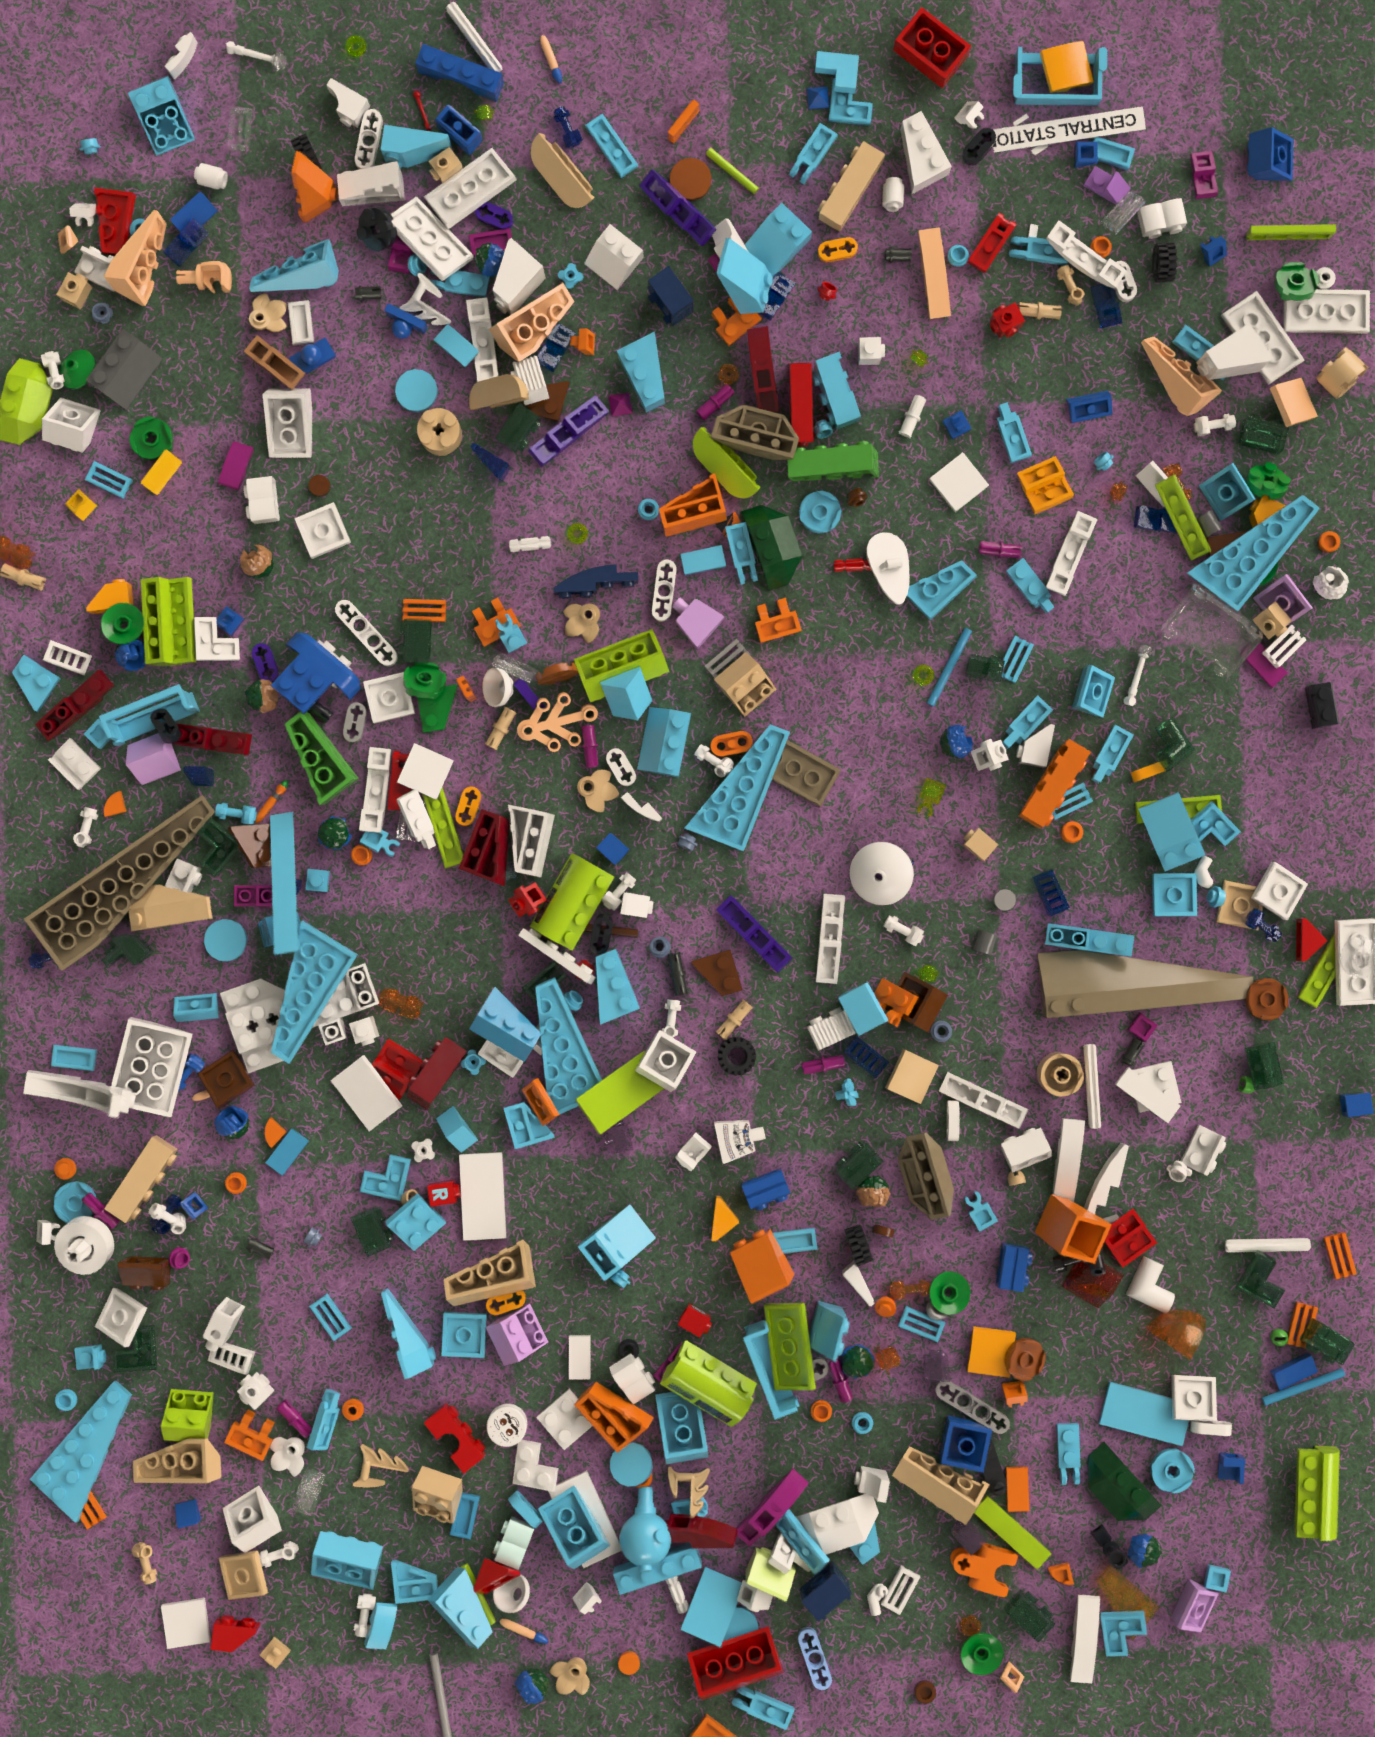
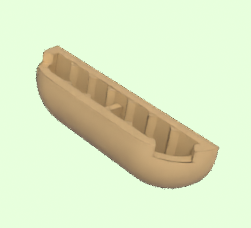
[531,133,594,208]
[469,374,529,410]

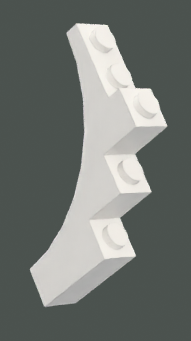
[23,1070,135,1118]

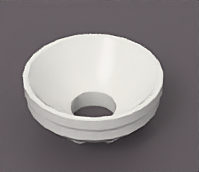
[482,668,514,707]
[493,1574,530,1613]

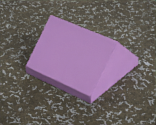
[1253,574,1313,625]
[126,731,181,785]
[1171,1579,1219,1632]

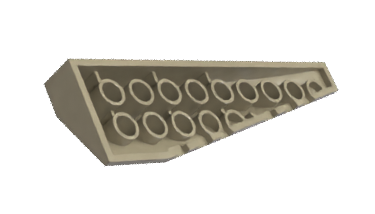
[24,795,215,971]
[1037,950,1253,1018]

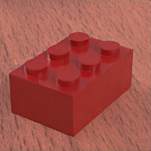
[893,7,972,89]

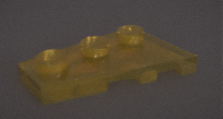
[1096,1564,1160,1640]

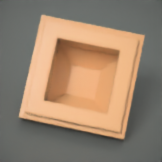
[58,226,78,254]
[1000,1661,1024,1693]

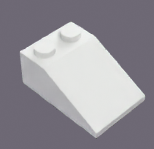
[263,388,312,458]

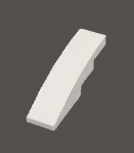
[816,894,845,984]
[939,1072,1029,1129]
[1052,1118,1085,1202]
[1084,1143,1129,1214]
[1070,1595,1100,1683]

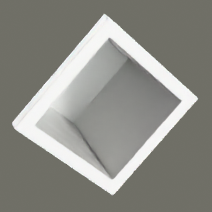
[493,238,546,315]
[1196,323,1273,380]

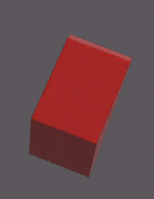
[1296,919,1328,961]
[473,1558,520,1594]

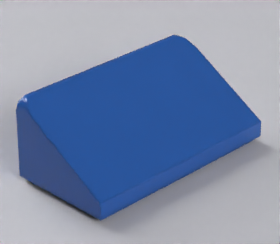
[170,192,218,240]
[1066,391,1113,423]
[1270,1352,1318,1391]

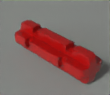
[833,559,872,572]

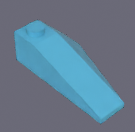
[249,239,339,292]
[381,1288,436,1379]

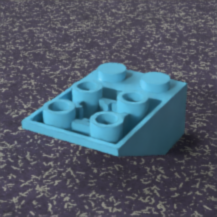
[128,76,195,156]
[578,1204,656,1281]
[809,1301,849,1361]

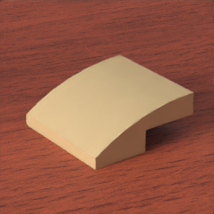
[885,1049,939,1104]

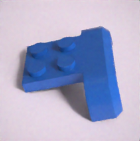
[271,633,361,714]

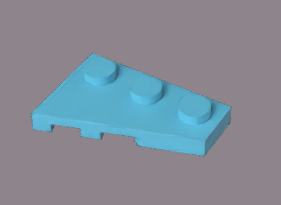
[906,560,977,620]

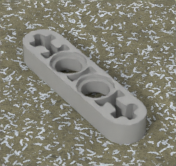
[935,1379,1010,1434]

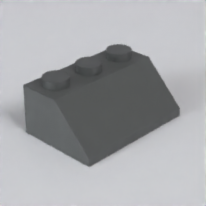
[86,329,163,410]

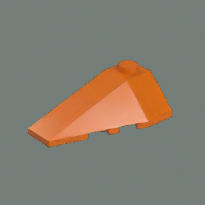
[291,151,338,223]

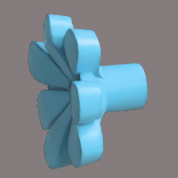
[835,1078,859,1106]

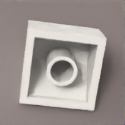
[584,224,644,290]
[42,398,100,453]
[222,1486,282,1553]

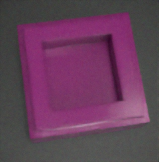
[1127,1013,1158,1042]

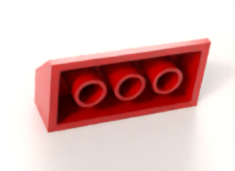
[687,1626,784,1700]

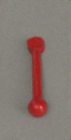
[413,91,432,132]

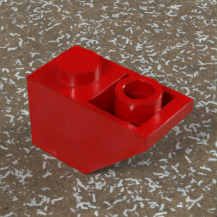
[210,1615,260,1652]

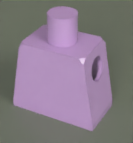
[672,597,724,649]

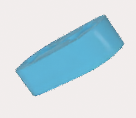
[508,1491,544,1529]

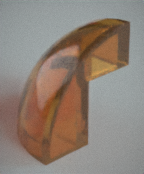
[1145,1309,1206,1360]

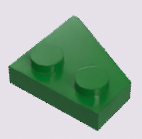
[417,684,458,733]

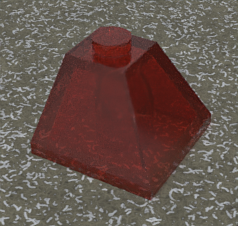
[1061,1261,1124,1308]

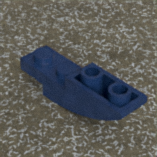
[553,564,639,599]

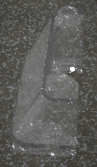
[1160,581,1263,679]

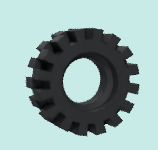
[290,133,323,170]
[1152,242,1178,283]
[718,1037,756,1076]
[844,1224,873,1266]

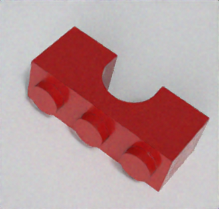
[424,1403,486,1474]

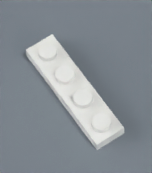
[519,928,596,985]

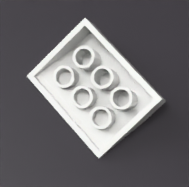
[111,1017,193,1117]

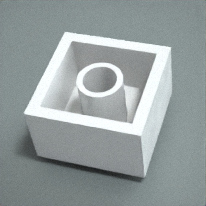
[634,1030,696,1092]

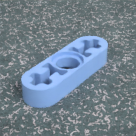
[798,1627,832,1690]

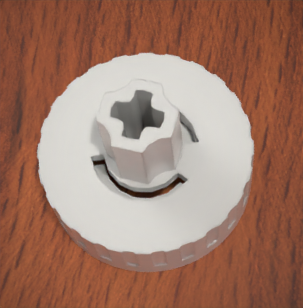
[54,1216,114,1275]

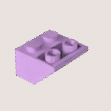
[486,1304,548,1366]

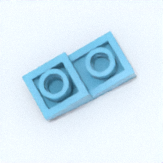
[434,324,479,368]
[364,1603,397,1649]

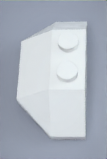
[796,1494,879,1555]

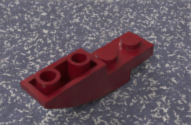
[747,326,780,413]
[35,670,114,741]
[172,723,252,756]
[664,1514,738,1549]

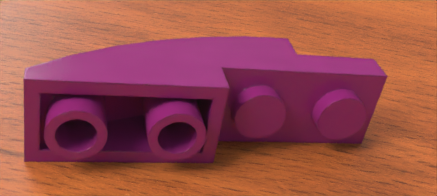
[736,1468,809,1547]

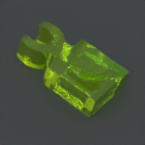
[917,777,946,817]

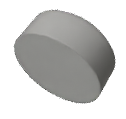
[994,889,1016,911]
[926,1301,947,1321]

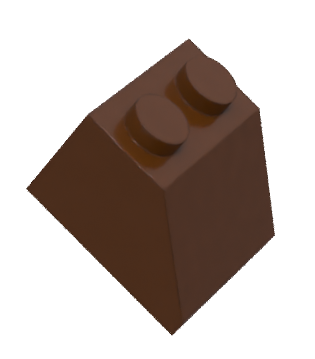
[885,972,948,1032]
[118,1256,171,1290]

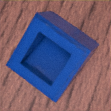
[1074,142,1098,168]
[175,1499,201,1529]

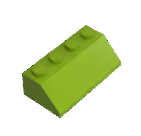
[574,629,669,702]

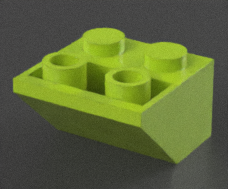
[161,1389,214,1442]

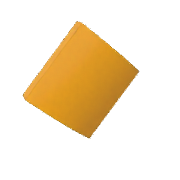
[1039,41,1094,93]
[1017,456,1074,514]
[967,1326,1016,1378]

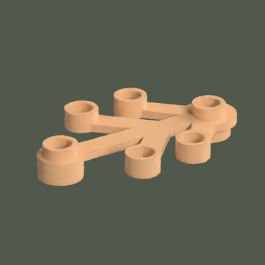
[517,692,598,752]

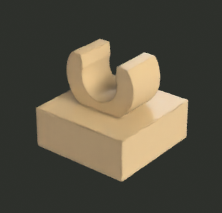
[260,1636,291,1669]

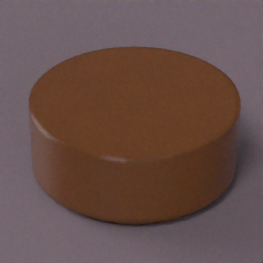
[309,475,331,497]
[872,1224,895,1238]
[914,1680,936,1704]

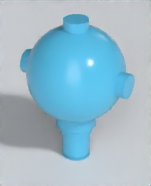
[619,1487,671,1572]

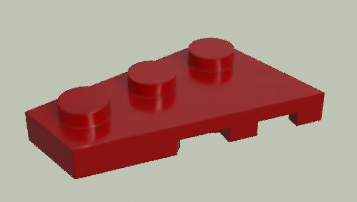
[94,187,136,256]

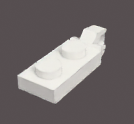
[397,790,436,849]

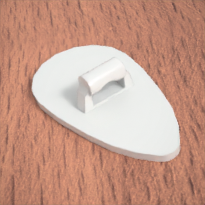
[866,533,909,605]

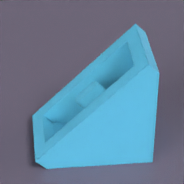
[436,1106,478,1153]

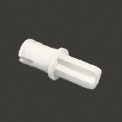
[899,395,926,438]

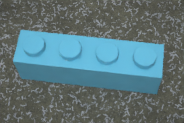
[613,1542,702,1595]

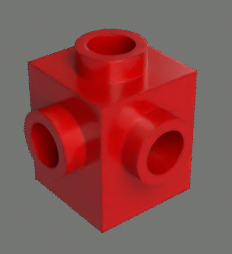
[989,302,1025,338]
[508,882,547,918]

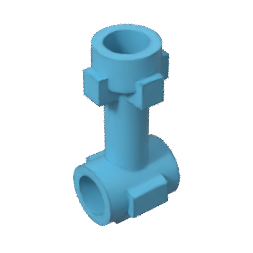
[215,803,257,825]

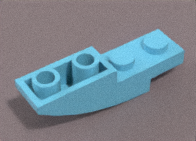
[1045,923,1134,957]

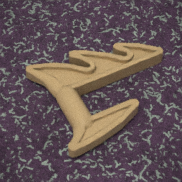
[353,1444,409,1487]
[668,1467,710,1518]

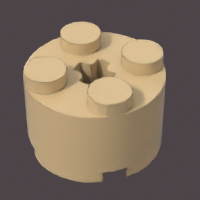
[1316,347,1369,399]
[417,408,462,456]
[1037,1052,1084,1097]

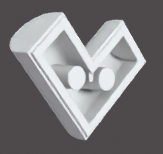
[1126,1256,1175,1313]

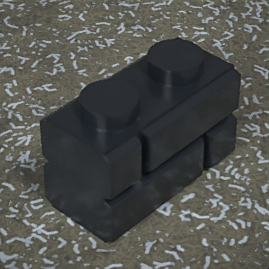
[1305,682,1340,729]

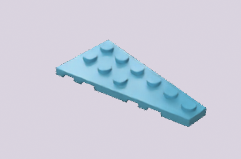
[1187,495,1320,612]
[685,724,790,851]
[535,977,602,1115]
[30,1381,132,1523]

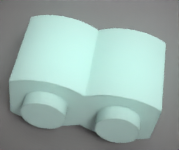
[493,1516,534,1570]

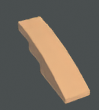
[918,227,951,319]

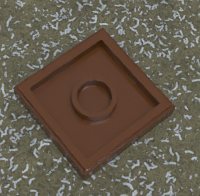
[197,1050,255,1109]

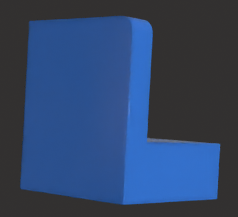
[596,833,630,866]
[1339,1092,1374,1117]
[1218,1453,1245,1484]

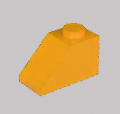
[1249,494,1286,528]
[86,579,134,614]

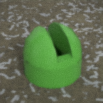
[1239,1076,1257,1094]
[1270,1328,1288,1346]

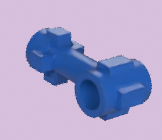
[178,1053,205,1092]

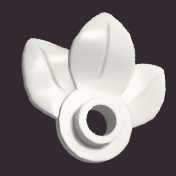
[270,1437,305,1477]

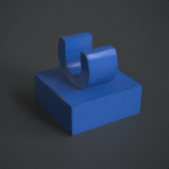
[1200,236,1227,266]
[942,410,972,440]
[216,606,244,636]

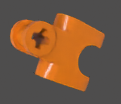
[950,1542,1018,1597]

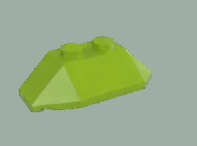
[0,358,53,445]

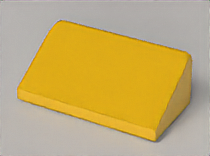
[141,449,182,495]

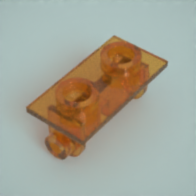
[0,536,36,569]
[378,988,424,1020]
[875,1346,901,1375]

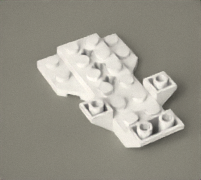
[220,963,380,1073]

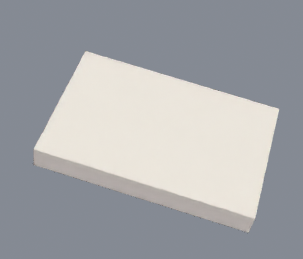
[331,1055,402,1131]

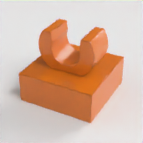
[570,328,595,355]
[1002,1381,1028,1408]

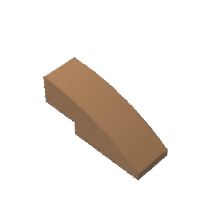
[244,335,305,390]

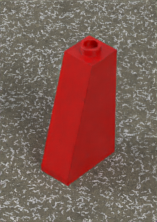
[788,362,813,447]

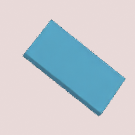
[1098,1381,1189,1446]

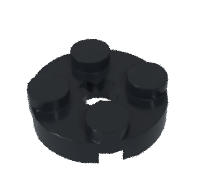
[356,207,397,252]

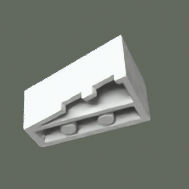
[900,111,952,194]
[337,161,405,206]
[508,805,555,877]

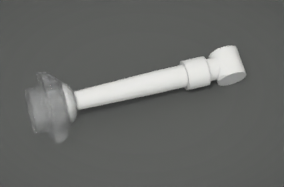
[226,41,287,71]
[1124,644,1155,706]

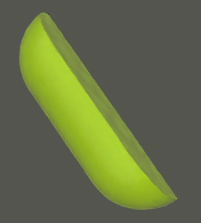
[693,427,760,498]

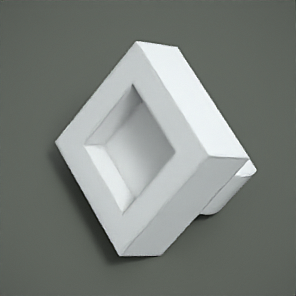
[955,101,984,128]
[69,203,97,227]
[36,1220,60,1245]
[572,1582,602,1615]

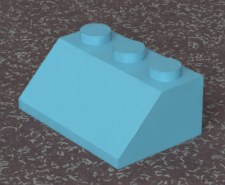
[637,707,691,778]
[311,1531,383,1590]

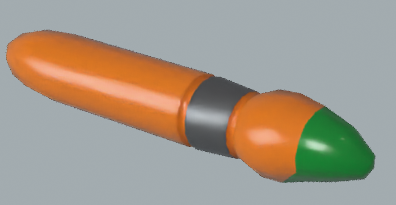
[255,780,288,823]

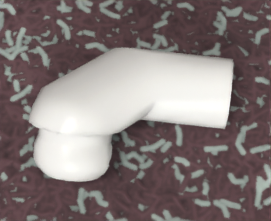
[1194,856,1213,888]
[867,1584,888,1616]

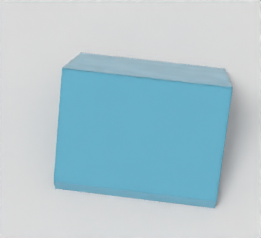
[1198,463,1255,521]
[1071,665,1115,718]
[600,666,652,720]
[838,982,888,1036]

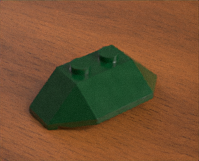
[741,505,802,591]
[1088,1442,1162,1521]

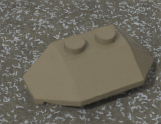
[711,405,799,460]
[898,1132,954,1220]

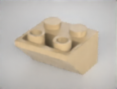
[714,652,777,717]
[412,1466,463,1524]

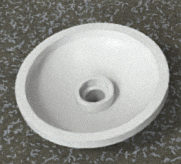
[850,842,914,905]

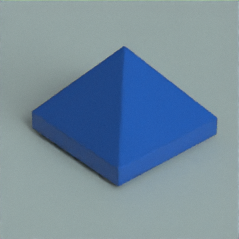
[807,86,829,110]
[179,1192,208,1220]

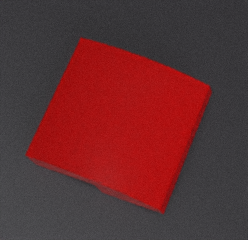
[372,1039,424,1100]
[1104,1208,1157,1268]

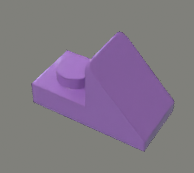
[1084,166,1131,207]

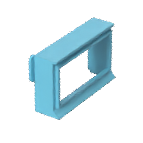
[1013,47,1107,106]
[99,684,200,746]
[743,1320,800,1419]

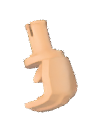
[176,261,232,293]

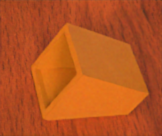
[1035,1194,1111,1264]
[730,1229,795,1304]

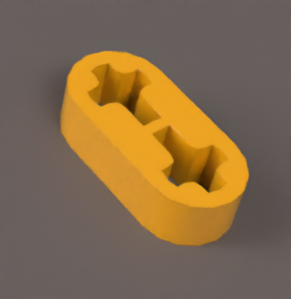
[818,237,858,263]
[1130,759,1172,782]
[456,786,482,826]
[486,1290,526,1315]

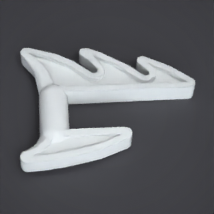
[400,273,451,325]

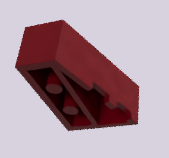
[458,809,510,886]
[407,1037,467,1111]

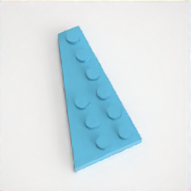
[271,920,358,1064]

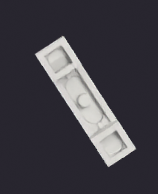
[1046,221,1127,289]
[466,297,498,382]
[1046,511,1097,596]
[359,747,391,833]

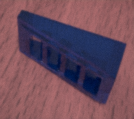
[471,443,511,482]
[183,766,214,786]
[1032,869,1070,916]
[843,1035,889,1078]

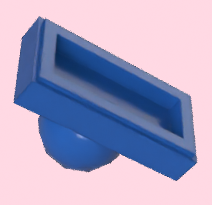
[384,304,428,339]
[289,337,336,375]

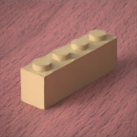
[818,141,885,232]
[105,1135,178,1223]

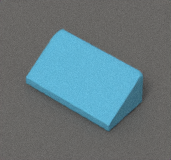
[173,993,219,1022]

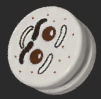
[487,1404,527,1447]

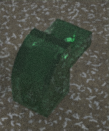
[965,654,1005,682]
[101,934,155,967]

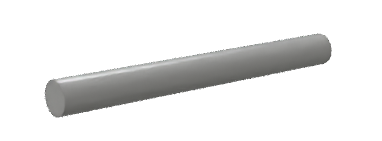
[429,1653,452,1737]

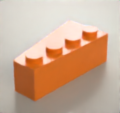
[1018,739,1091,829]

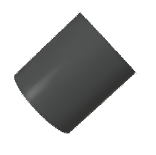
[1197,510,1223,538]
[973,930,997,956]

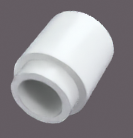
[194,163,228,189]
[882,177,904,212]

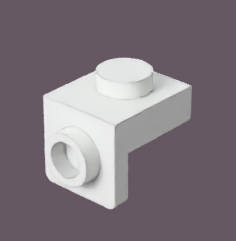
[675,1133,712,1171]

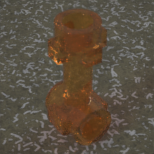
[1162,463,1193,500]
[890,1279,930,1300]

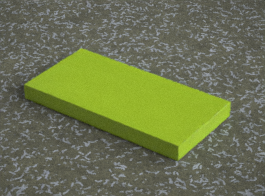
[575,1050,664,1135]
[764,1303,816,1390]

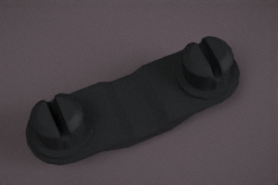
[983,1439,1007,1496]

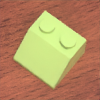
[745,1547,796,1601]

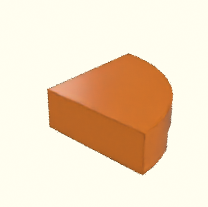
[104,791,127,817]
[265,1117,287,1148]
[1048,1562,1074,1585]

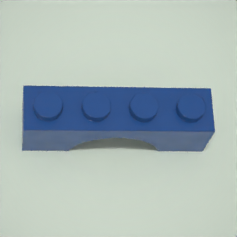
[415,44,504,102]

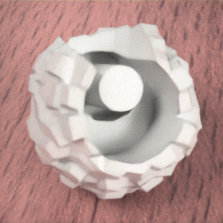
[1313,566,1349,600]

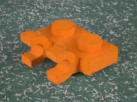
[711,297,762,347]
[472,597,521,647]
[755,598,802,643]
[874,978,919,1027]
[224,1409,275,1461]

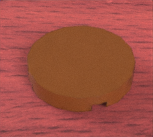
[670,158,712,201]
[535,662,578,685]
[1245,978,1289,1020]
[1005,1338,1046,1381]

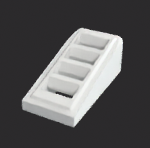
[43,640,92,676]
[842,1260,874,1306]
[208,1343,255,1375]

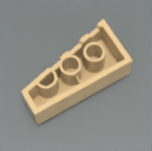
[444,1240,536,1306]
[892,1446,989,1525]

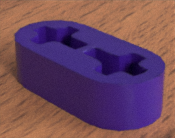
[475,202,514,230]
[252,643,279,683]
[513,677,545,710]

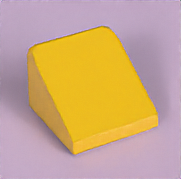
[65,489,97,521]

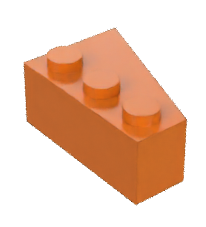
[659,473,727,537]
[574,1382,654,1453]

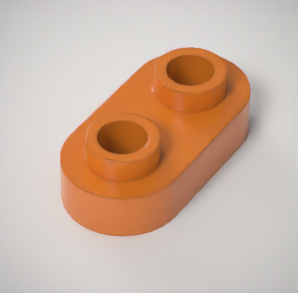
[711,731,753,757]

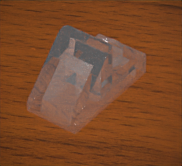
[292,1467,327,1517]

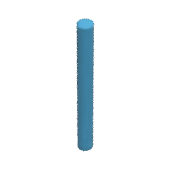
[927,628,972,707]
[1262,1368,1345,1406]

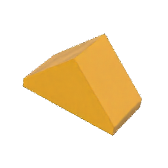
[711,1196,739,1241]

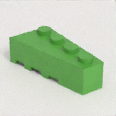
[788,441,879,481]
[285,711,359,805]

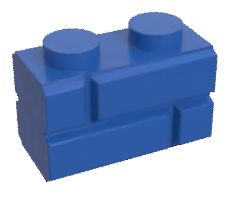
[435,104,483,156]
[741,1168,791,1211]
[995,1243,1032,1292]

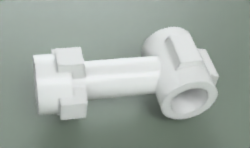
[41,351,65,389]
[1194,414,1236,436]
[694,744,734,777]
[73,807,98,848]
[601,872,636,911]
[883,915,924,946]
[662,999,681,1038]
[149,1203,186,1234]
[259,1541,299,1568]
[354,1593,376,1637]

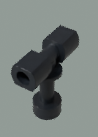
[1053,1255,1106,1276]
[1091,1524,1128,1570]

